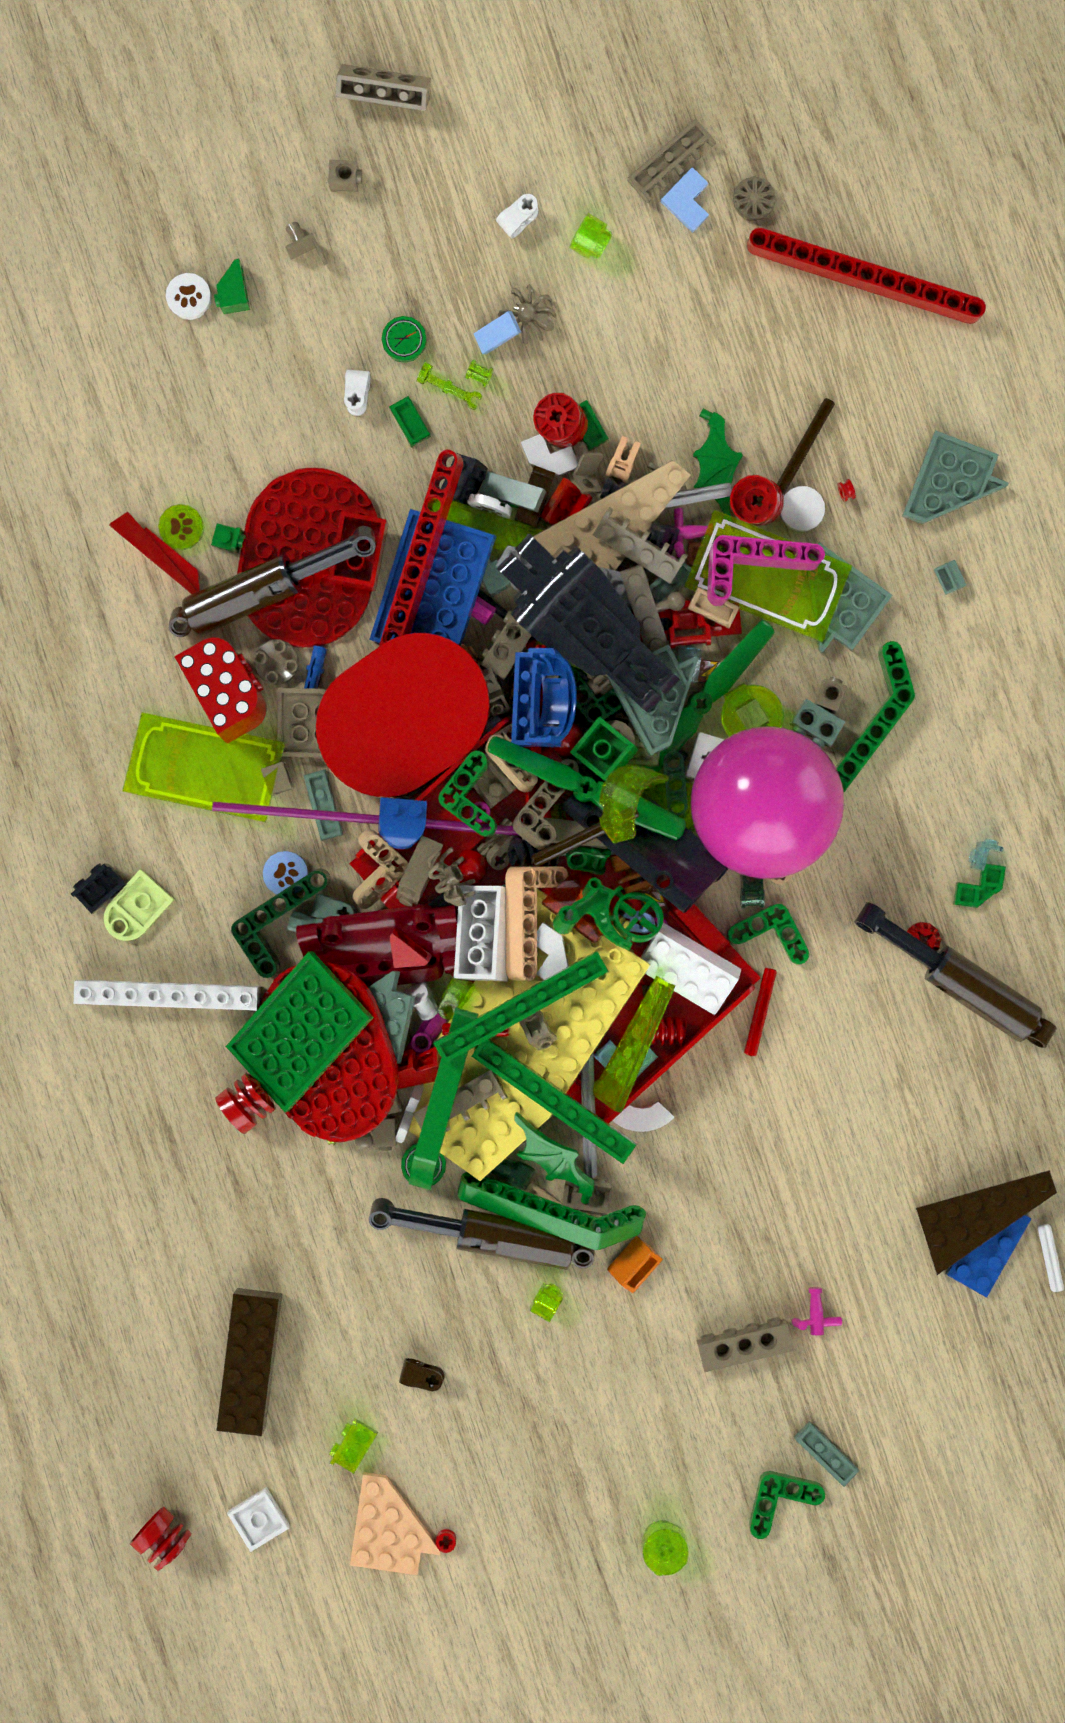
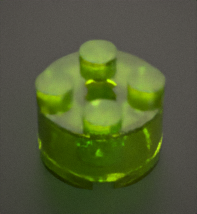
[641,1520,689,1576]

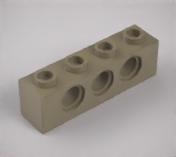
[336,64,431,111]
[479,610,532,682]
[696,1317,794,1372]

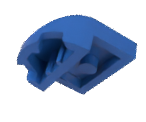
[378,797,427,849]

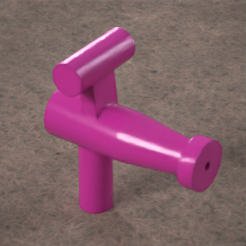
[674,508,714,558]
[792,1287,842,1335]

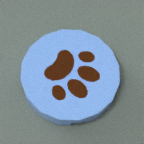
[263,851,308,894]

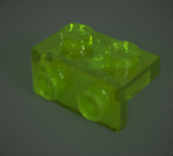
[329,1418,378,1474]

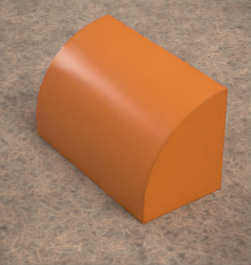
[607,1236,663,1293]

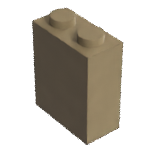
[396,836,443,906]

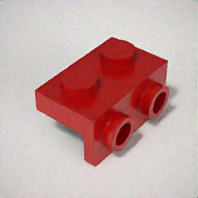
[540,478,593,526]

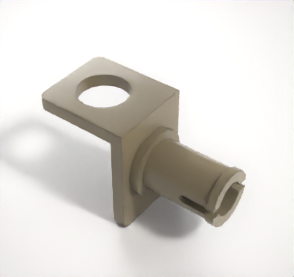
[285,222,327,266]
[573,443,603,494]

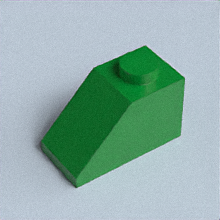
[214,259,250,314]

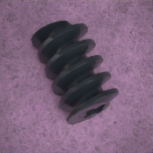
[508,838,559,866]

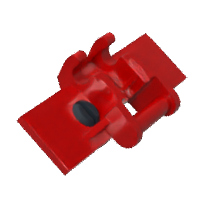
[631,600,742,649]

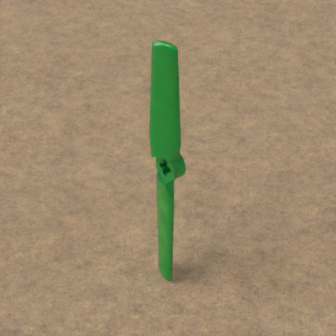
[627,620,775,788]
[488,736,686,840]

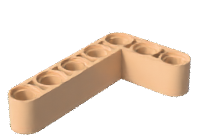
[506,866,568,981]

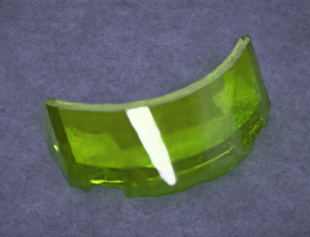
[599,764,670,843]

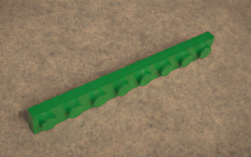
[433,951,609,1063]
[471,1039,637,1164]

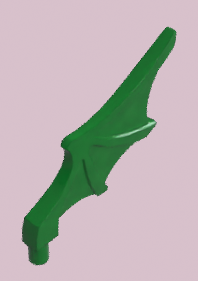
[693,408,743,526]
[514,1112,595,1204]

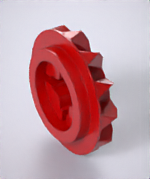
[907,922,941,952]

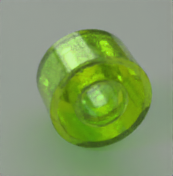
[569,212,612,259]

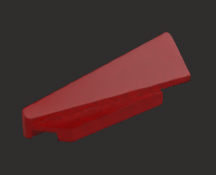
[109,511,200,594]
[397,1047,441,1089]

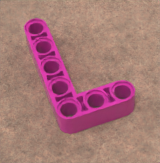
[707,535,825,606]

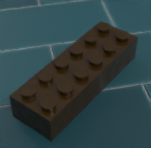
[216,1288,282,1436]

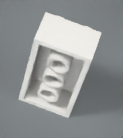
[454,886,508,981]
[640,923,741,1015]

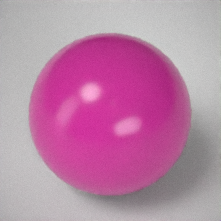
[691,727,844,879]

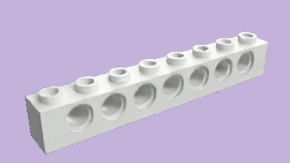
[73,980,261,1010]

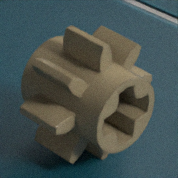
[586,674,612,696]

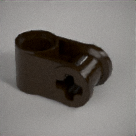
[399,1358,445,1392]

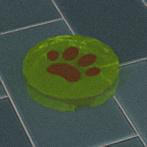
[158,504,205,550]

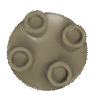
[253,639,299,685]

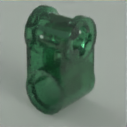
[740,874,765,908]

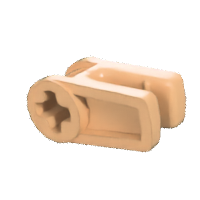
[605,436,641,483]

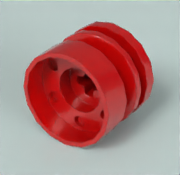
[533,393,588,448]
[730,475,784,526]
[215,1072,276,1134]
[130,1506,192,1571]

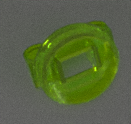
[721,683,784,737]

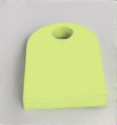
[104,869,175,941]

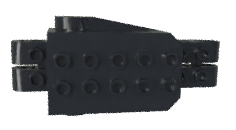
[497,533,680,713]

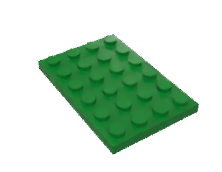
[225,951,374,1113]

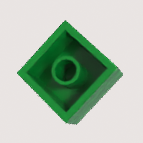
[570,716,639,783]

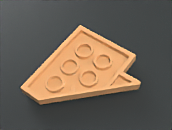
[350,1472,441,1575]

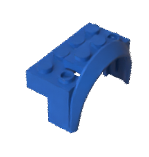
[511,648,577,747]

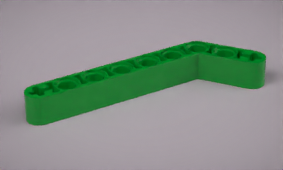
[836,641,915,792]
[408,1007,478,1190]
[457,1172,646,1250]

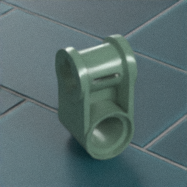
[311,893,357,919]

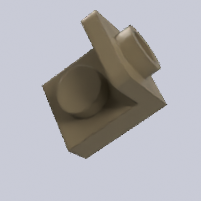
[520,1010,557,1050]

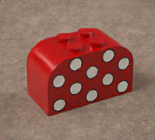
[174,637,267,744]

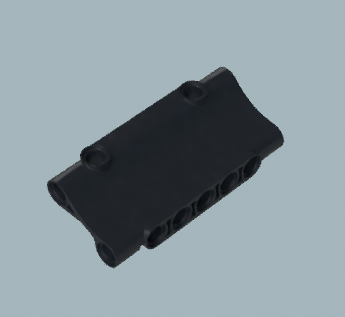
[562,774,729,913]

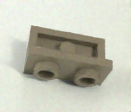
[562,1179,612,1216]

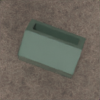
[934,560,966,595]

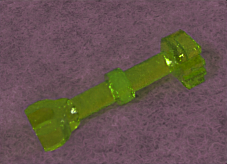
[416,362,482,410]

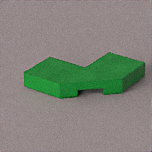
[953,863,1006,908]

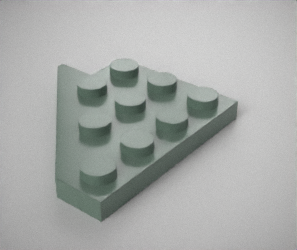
[902,430,1009,524]
[806,542,893,653]
[607,644,698,757]
[368,971,416,1064]

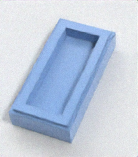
[474,311,521,354]

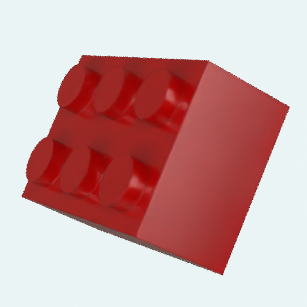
[328,511,388,591]

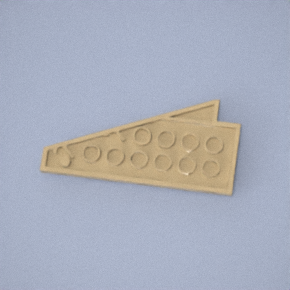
[533,460,691,570]

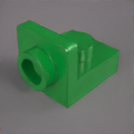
[211,523,246,553]

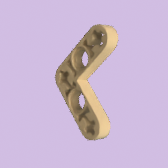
[485,723,538,792]
[353,829,408,909]

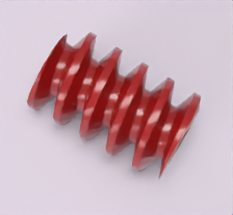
[637,1014,687,1047]

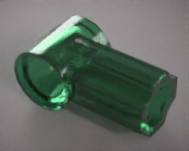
[491,1157,535,1190]

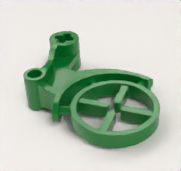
[553,878,663,950]

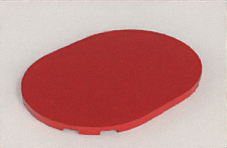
[237,468,378,648]
[316,633,490,797]
[259,961,398,1142]

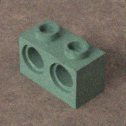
[790,699,845,748]

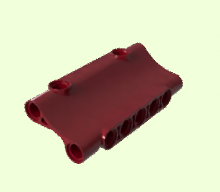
[296,904,458,987]

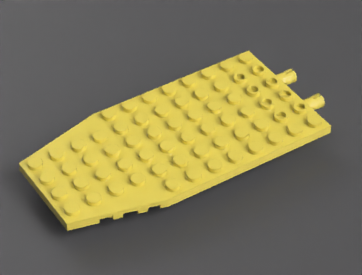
[409,888,651,1181]

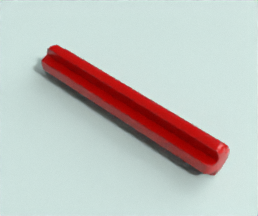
[744,968,777,1056]

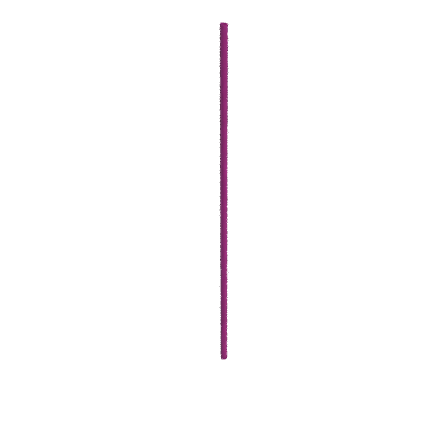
[212,802,520,836]

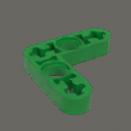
[439,751,497,837]
[727,904,809,964]
[749,1471,825,1539]

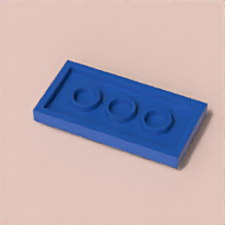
[945,1215,1031,1298]

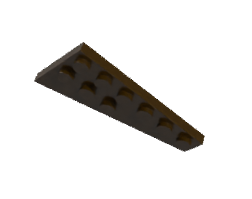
[916,1170,1057,1275]

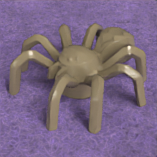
[498,284,556,345]
[427,847,476,906]

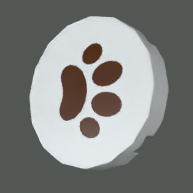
[166,273,212,320]
[468,494,512,519]

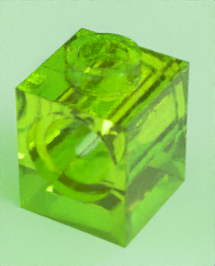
[530,1282,563,1323]

